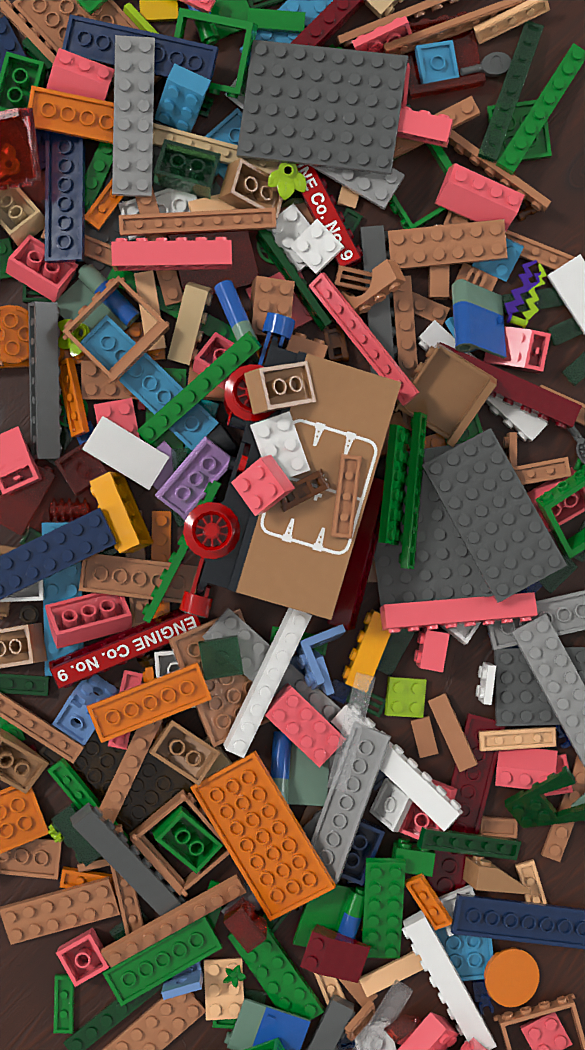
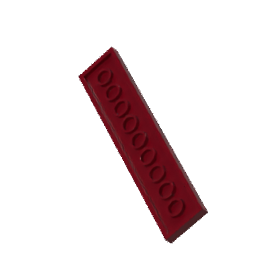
[426,713,505,897]

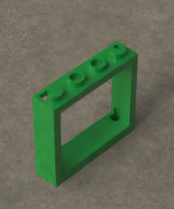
[174,8,258,99]
[390,143,453,229]
[535,468,585,559]

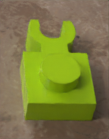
[48,819,68,843]

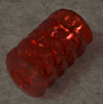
[49,498,91,522]

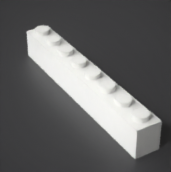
[417,320,547,442]
[223,608,312,758]
[331,704,463,831]
[402,910,497,1050]

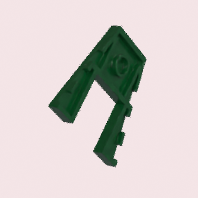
[505,766,585,828]

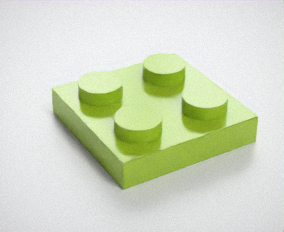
[384,676,427,718]

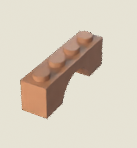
[341,259,406,315]

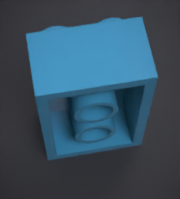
[154,64,211,133]

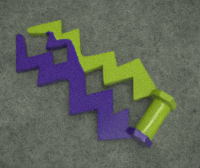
[504,260,547,329]

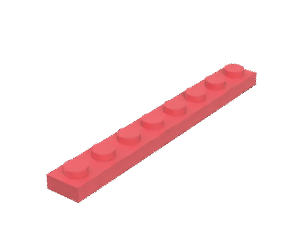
[308,272,420,406]

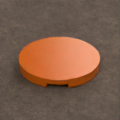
[0,305,29,364]
[484,947,539,1007]

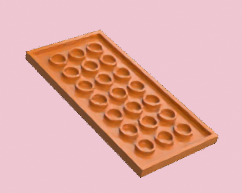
[190,750,336,921]

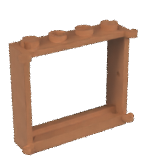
[62,276,170,384]
[129,789,229,897]
[493,994,585,1050]

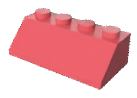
[435,163,525,233]
[45,593,132,649]

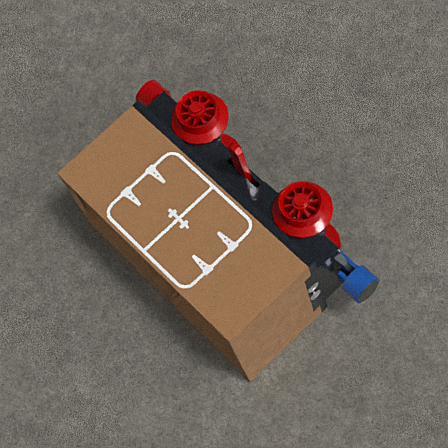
[179,312,402,620]

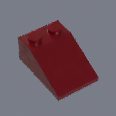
[300,924,371,983]

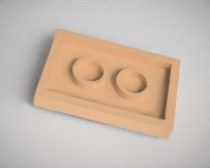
[204,957,244,1020]

